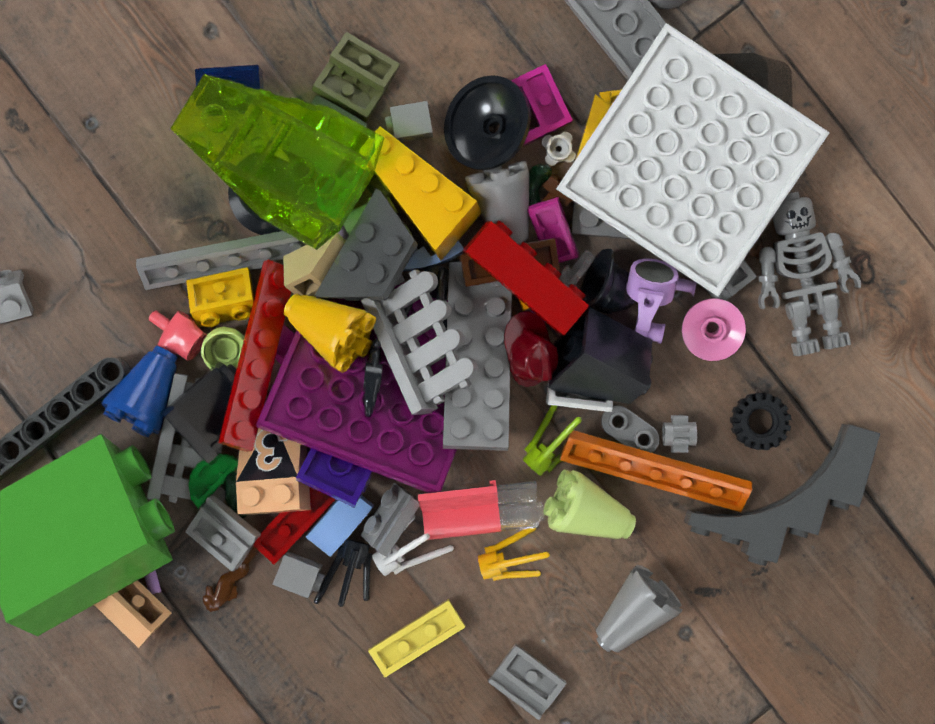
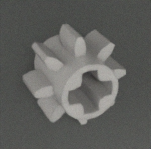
[662,415,697,453]

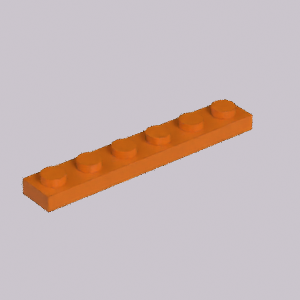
[560,430,752,512]

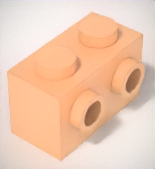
[94,580,172,648]

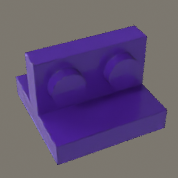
[296,448,373,508]

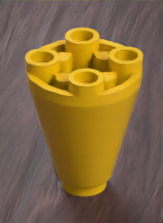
[284,294,376,373]

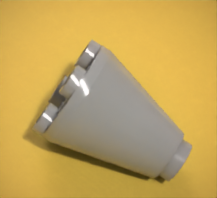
[465,161,529,244]

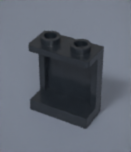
[161,362,237,464]

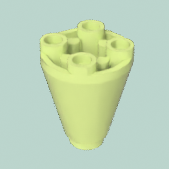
[543,469,636,539]

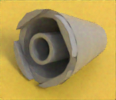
[596,565,683,653]

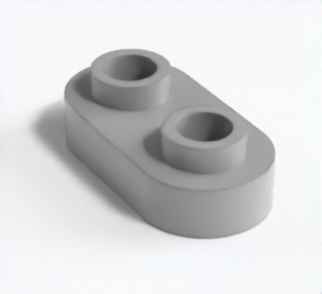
[601,405,659,453]

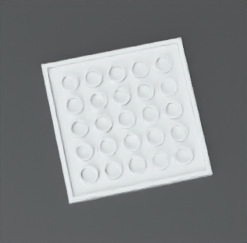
[556,23,830,297]

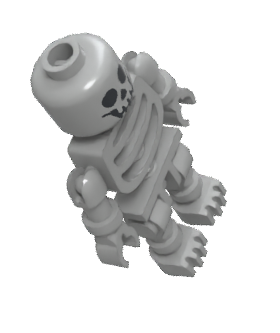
[758,192,861,356]

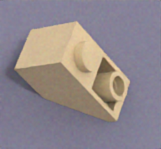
[283,231,346,297]

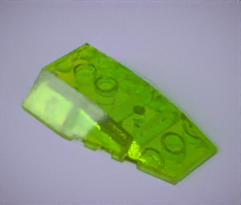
[170,74,384,250]

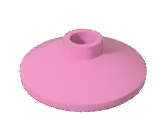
[682,298,746,361]

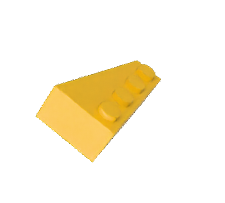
[359,126,482,261]

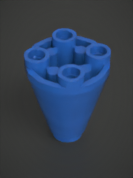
[101,346,178,438]

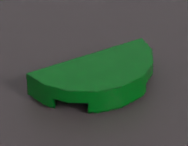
[188,453,238,508]

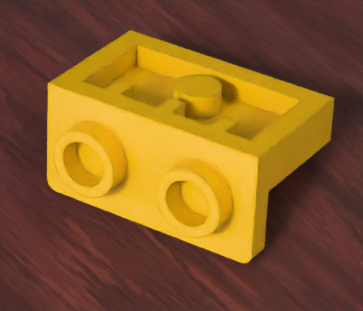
[186,267,254,327]

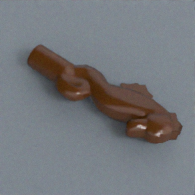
[203,546,259,612]

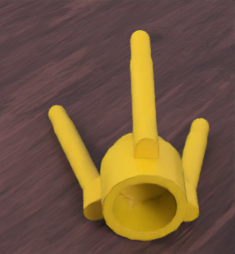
[478,525,550,581]

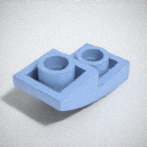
[403,241,464,271]
[306,495,374,557]

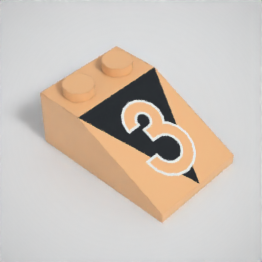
[236,428,311,515]

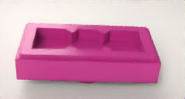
[528,197,579,263]

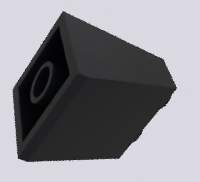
[548,307,653,404]

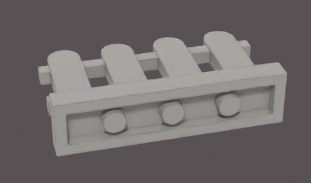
[361,270,478,415]
[146,373,226,508]

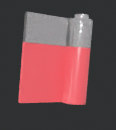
[418,480,545,540]

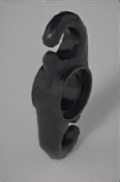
[363,338,383,418]

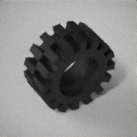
[730,393,792,450]

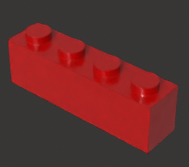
[462,220,589,335]

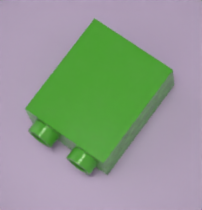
[0,434,175,636]

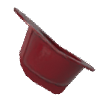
[504,311,559,387]

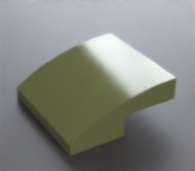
[312,32,400,122]

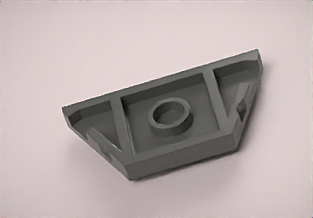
[315,189,418,301]

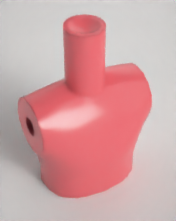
[149,310,207,361]

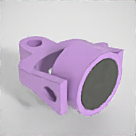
[626,258,697,344]

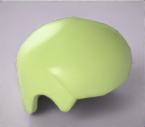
[201,326,245,369]

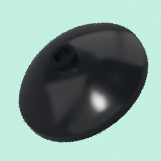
[444,75,531,170]

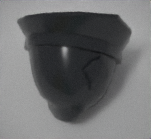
[580,249,635,314]

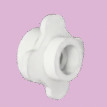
[542,132,576,166]

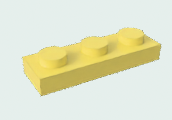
[368,599,465,677]

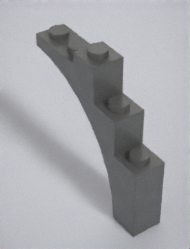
[684,424,881,566]

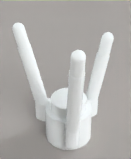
[372,515,454,576]

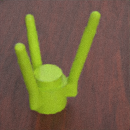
[522,405,582,476]

